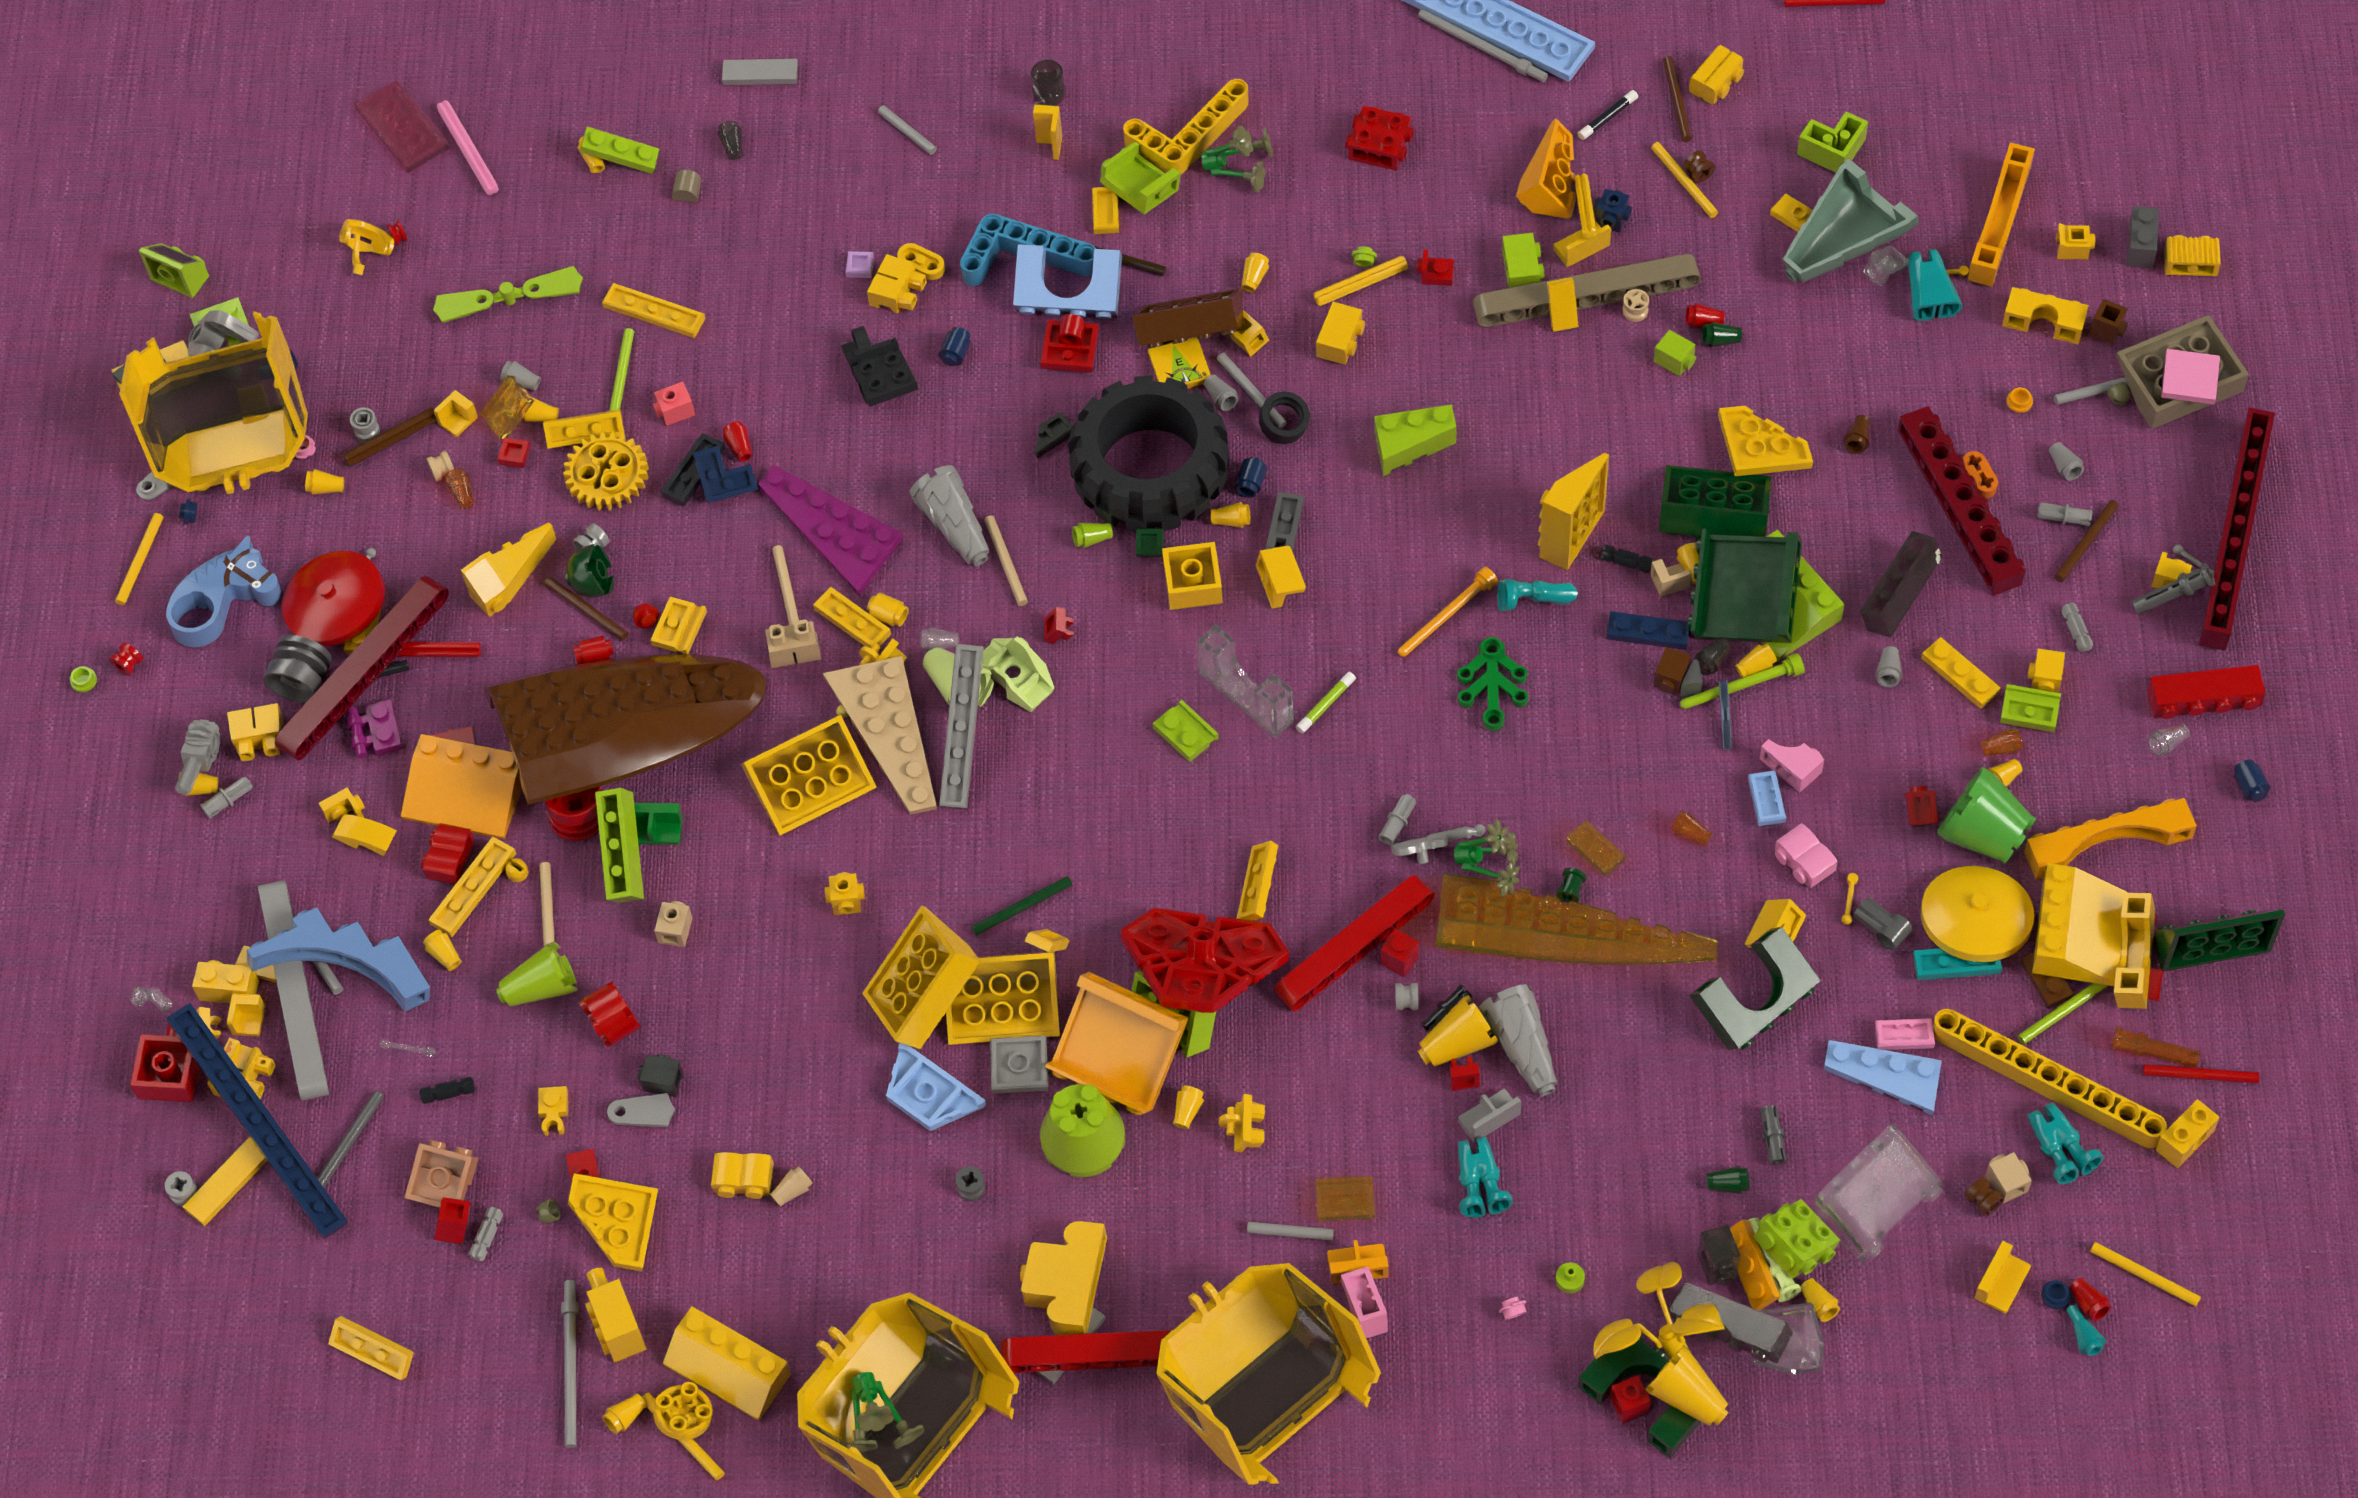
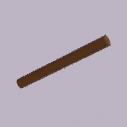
[1663,56,1692,142]
[2054,500,2119,582]
[544,576,629,641]

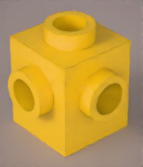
[825,872,865,915]

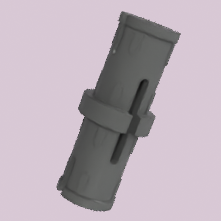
[1760,1105,1787,1165]

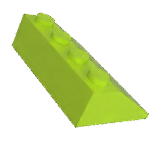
[1762,529,1844,661]

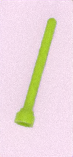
[1680,653,1805,709]

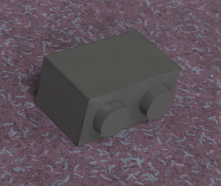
[2126,206,2159,268]

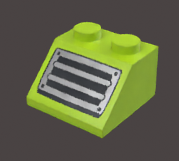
[139,243,209,299]

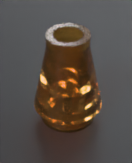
[444,469,475,509]
[1981,728,2023,757]
[1670,811,1713,847]

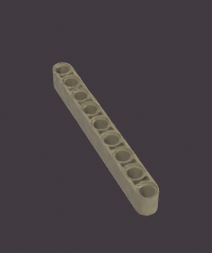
[1472,254,1701,327]

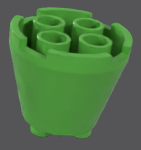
[1937,767,2036,864]

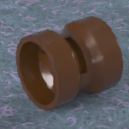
[1964,1176,2005,1217]

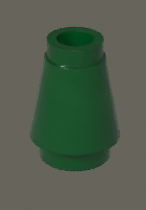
[1702,322,1742,348]
[1707,1166,1749,1194]

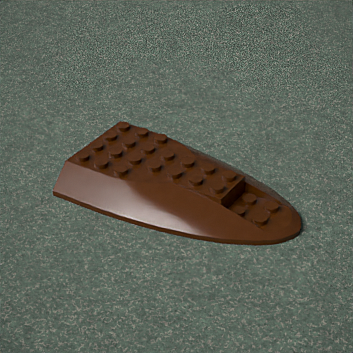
[484,654,766,805]

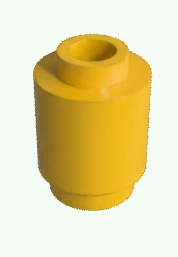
[867,593,909,626]

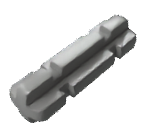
[2062,602,2093,652]
[469,1207,503,1262]

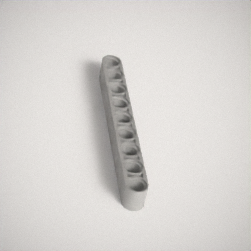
[258,880,329,1102]

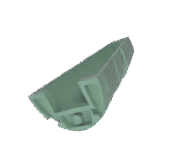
[1783,158,1919,283]

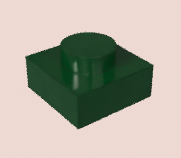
[1136,529,1164,557]

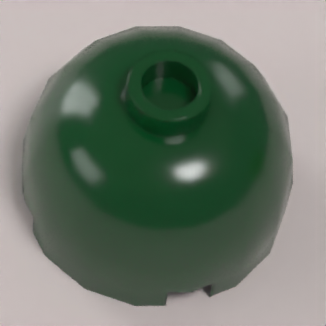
[565,544,614,598]

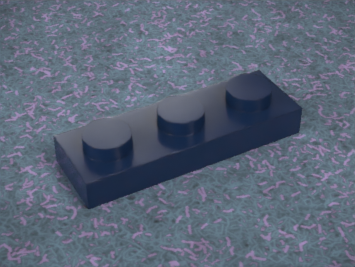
[1606,611,1689,650]

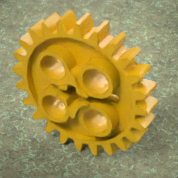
[563,432,649,511]

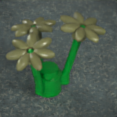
[1454,819,1520,897]

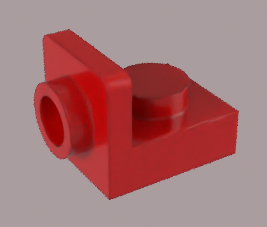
[1417,249,1454,286]
[1903,786,1938,826]

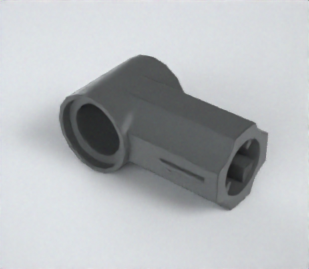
[1853,897,1912,951]

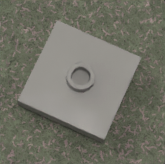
[990,1036,1048,1094]

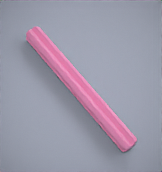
[437,100,499,195]

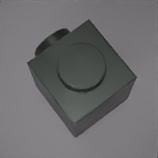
[638,1054,683,1097]

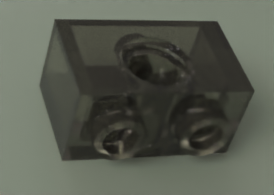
[1697,1224,1740,1285]

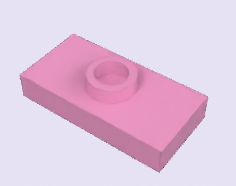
[1875,1018,1935,1050]

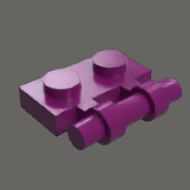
[346,699,403,758]

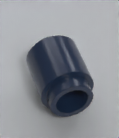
[939,327,971,366]
[1235,457,1267,498]
[2234,759,2271,802]

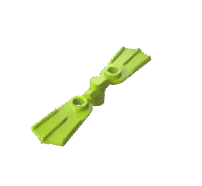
[433,266,583,323]

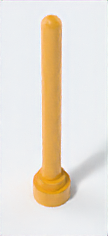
[1398,566,1498,657]

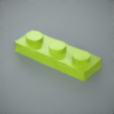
[580,127,659,174]

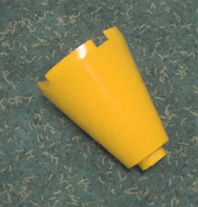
[1417,995,1499,1067]
[1645,1345,1729,1426]

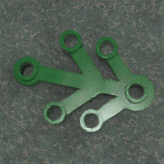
[1457,637,1528,732]

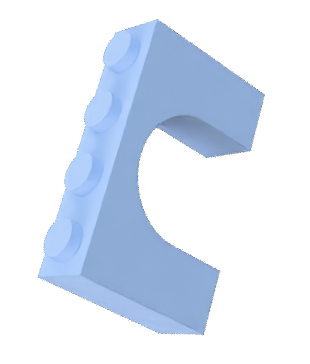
[1013,244,1122,319]

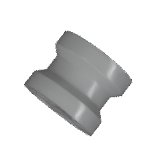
[1395,983,1418,1011]
[165,1171,198,1206]

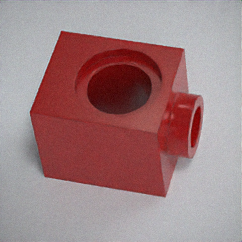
[1610,1375,1651,1424]

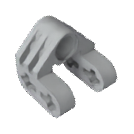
[188,310,259,380]

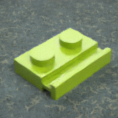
[2000,684,2061,732]
[1153,700,1219,762]

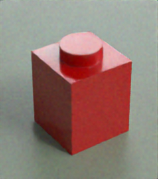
[1381,929,1419,977]

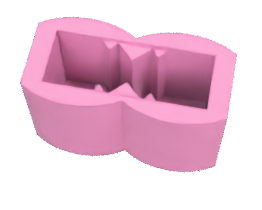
[1775,823,1838,888]

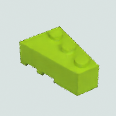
[1374,404,1456,477]
[1132,971,1216,1058]

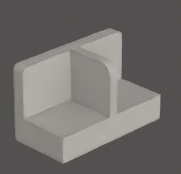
[1458,1088,1521,1143]

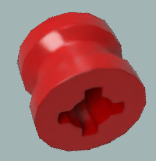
[109,642,144,676]

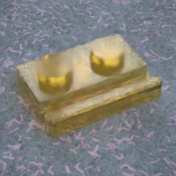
[480,375,534,439]
[1315,1176,1375,1222]

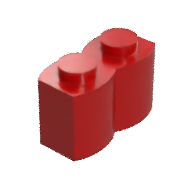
[421,823,474,884]

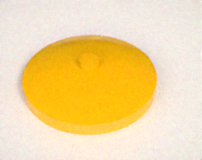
[1921,866,2034,962]

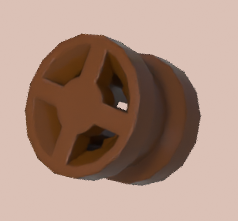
[1683,150,1715,183]

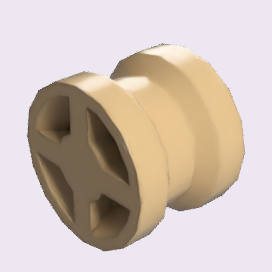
[1623,289,1649,322]
[426,450,456,482]

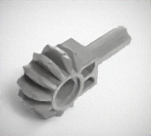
[175,719,221,796]

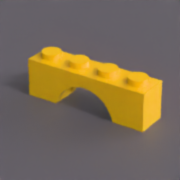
[2114,893,2155,1009]

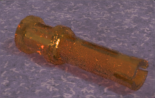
[2111,1025,2200,1068]

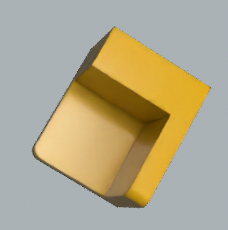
[434,390,478,437]
[227,993,266,1037]

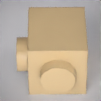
[654,901,693,947]
[1986,1152,2032,1203]

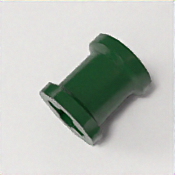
[1556,868,1587,904]

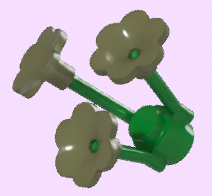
[1202,125,1273,193]
[843,1372,925,1452]

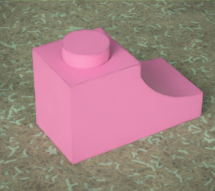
[1759,739,1824,793]
[1341,1267,1388,1338]

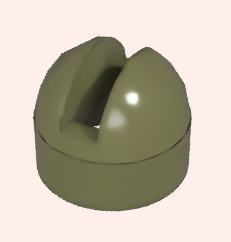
[2107,382,2131,405]
[536,1199,561,1224]

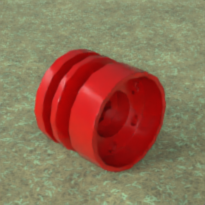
[545,786,601,841]

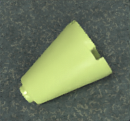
[923,647,994,707]

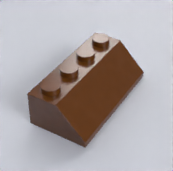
[1132,288,1243,348]

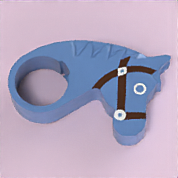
[166,536,282,647]

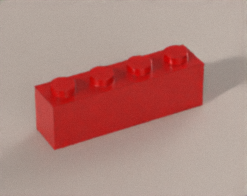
[2147,665,2266,719]

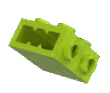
[1753,1199,1840,1279]

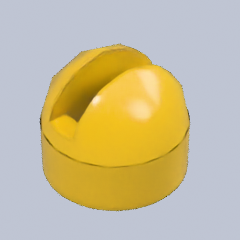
[505,858,528,882]

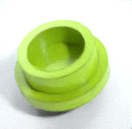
[1351,246,1377,267]
[70,666,97,692]

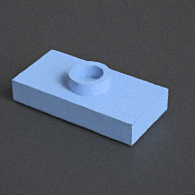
[1748,770,1786,826]

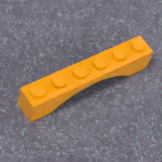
[1967,142,2035,287]
[2024,798,2197,880]

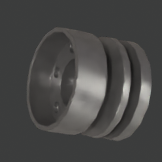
[262,635,332,703]

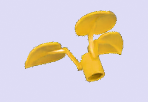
[1593,1262,1724,1360]

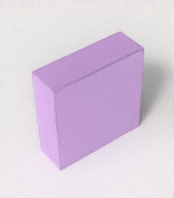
[846,251,874,278]

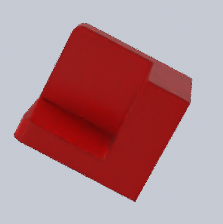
[434,1197,470,1244]

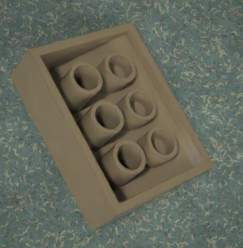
[2116,315,2249,429]

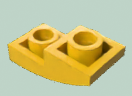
[332,814,397,856]

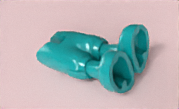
[1497,579,1578,612]
[2027,1102,2104,1185]
[1458,1136,1513,1218]

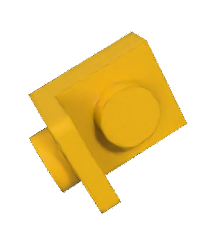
[319,787,365,823]

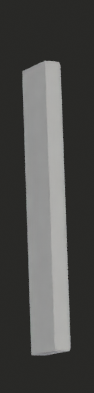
[939,644,984,809]

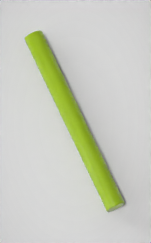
[609,328,634,411]
[2017,983,2108,1045]

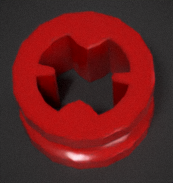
[387,220,408,246]

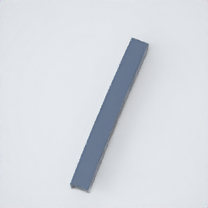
[1718,680,1731,750]

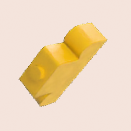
[1020,1221,1107,1335]

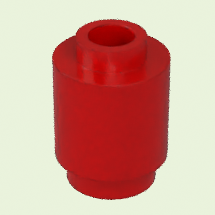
[573,635,614,664]

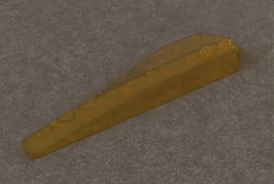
[1435,873,1717,965]

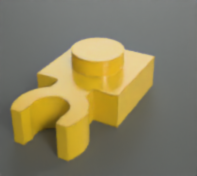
[538,1086,568,1136]

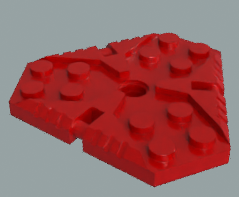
[1120,908,1289,1013]

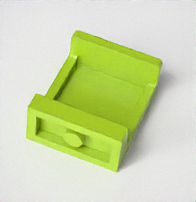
[1100,141,1181,215]

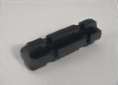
[1601,545,1653,573]
[419,1076,475,1104]

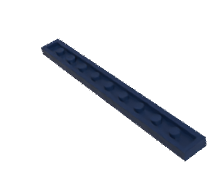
[166,1003,348,1240]

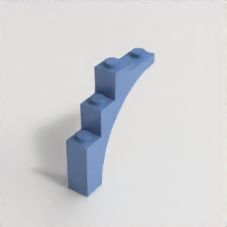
[247,907,430,1012]

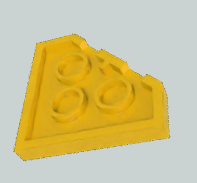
[1718,406,1813,476]
[568,1173,658,1272]

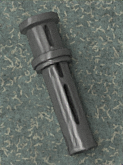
[2132,563,2215,615]

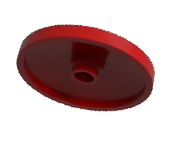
[282,551,385,647]

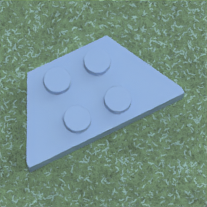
[886,1043,986,1131]

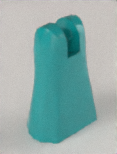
[1908,249,1963,321]

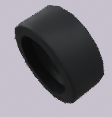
[1258,391,1310,444]

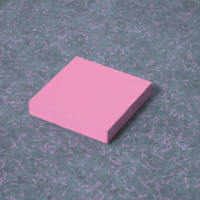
[2161,349,2220,405]

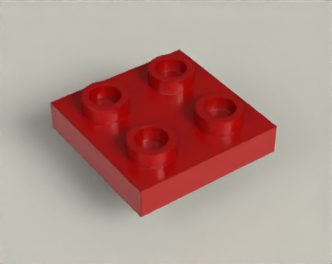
[1041,314,1099,373]

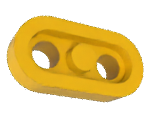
[897,243,945,280]

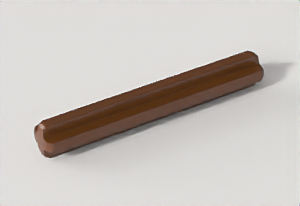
[343,408,437,466]

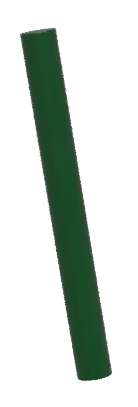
[971,876,1072,936]

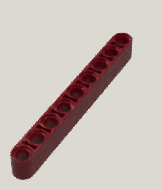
[275,576,449,760]

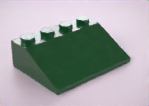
[1659,465,1771,538]
[2153,910,2285,972]

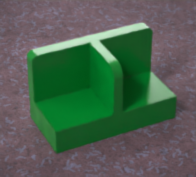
[634,803,683,845]

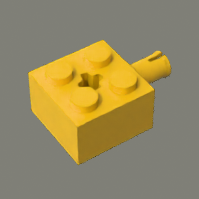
[585,1268,647,1363]

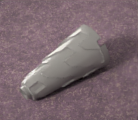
[909,465,989,566]
[1479,984,1557,1097]

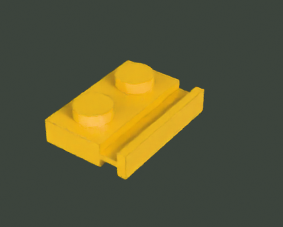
[650,597,707,654]

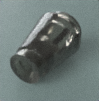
[717,121,743,160]
[1695,638,1731,675]

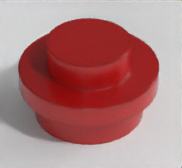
[633,603,659,629]

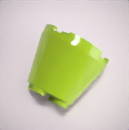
[1040,1084,1125,1177]

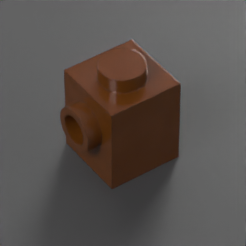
[2089,299,2128,345]
[1654,647,1691,695]

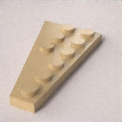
[823,656,937,815]

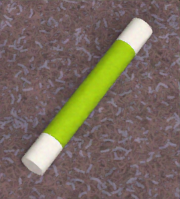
[1296,672,1356,734]

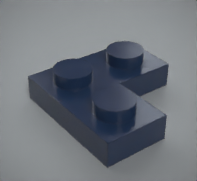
[693,446,758,503]

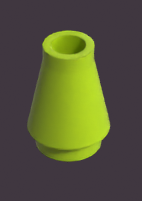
[1072,523,1113,549]

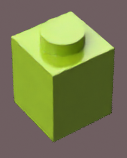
[1654,330,1696,377]

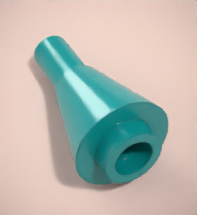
[2066,1304,2106,1356]

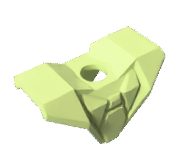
[982,637,1055,712]

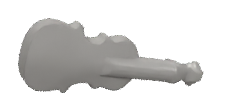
[1391,824,1485,864]

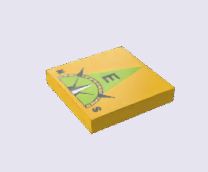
[1148,337,1211,389]

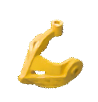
[339,219,394,275]

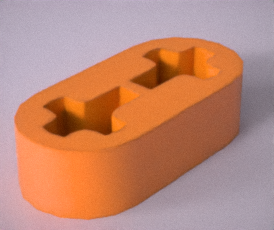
[1963,451,1998,499]

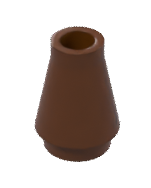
[1843,415,1871,454]

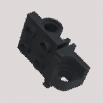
[841,326,918,407]

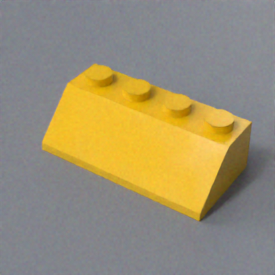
[663,1306,791,1421]

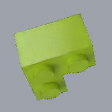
[1797,112,1868,173]

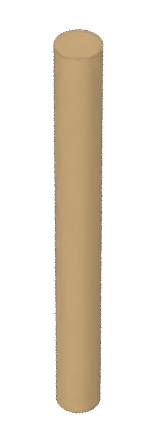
[984,515,1028,606]
[772,545,799,625]
[539,862,554,946]

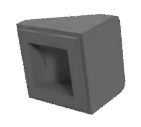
[1680,659,1702,698]

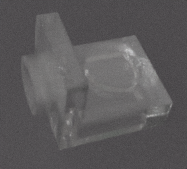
[1863,245,1908,287]

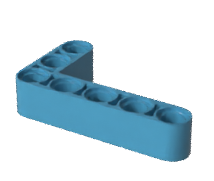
[960,214,1096,286]

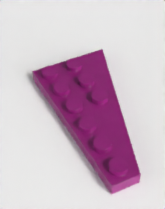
[758,465,903,596]

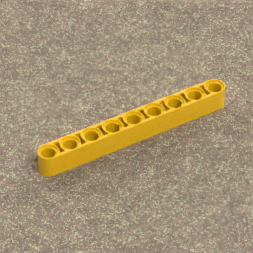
[1933,1009,2167,1149]

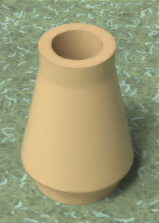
[770,1166,813,1207]

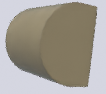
[672,170,702,202]

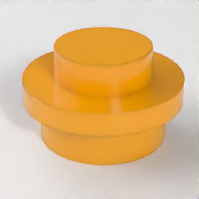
[2006,387,2033,413]

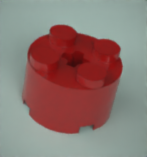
[579,981,641,1048]

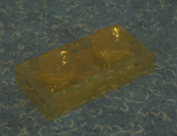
[1566,820,1625,877]

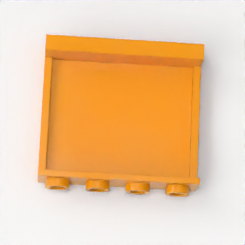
[1045,972,1189,1115]

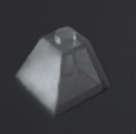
[1753,1303,1824,1374]

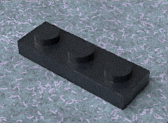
[661,433,726,507]

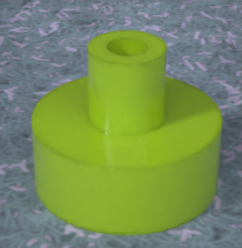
[1556,1262,1585,1294]

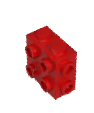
[1345,105,1414,171]

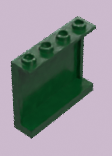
[1688,529,1802,643]

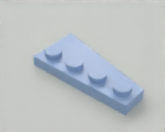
[1824,1040,1942,1116]

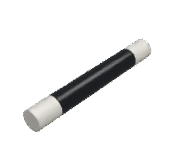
[1577,90,1638,140]

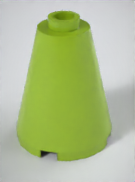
[496,941,577,1007]

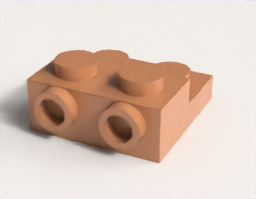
[405,1140,479,1207]

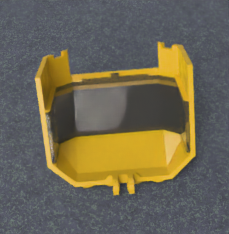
[119,311,308,494]
[1156,1263,1381,1485]
[797,1292,1019,1498]

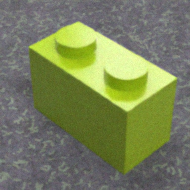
[1502,233,1544,288]

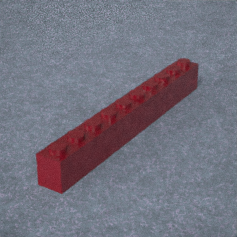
[2199,407,2275,651]

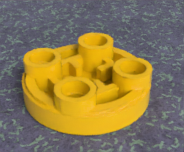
[653,1382,713,1440]

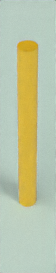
[1651,142,1718,218]
[115,513,164,606]
[2090,1242,2201,1307]
[642,1392,725,1481]

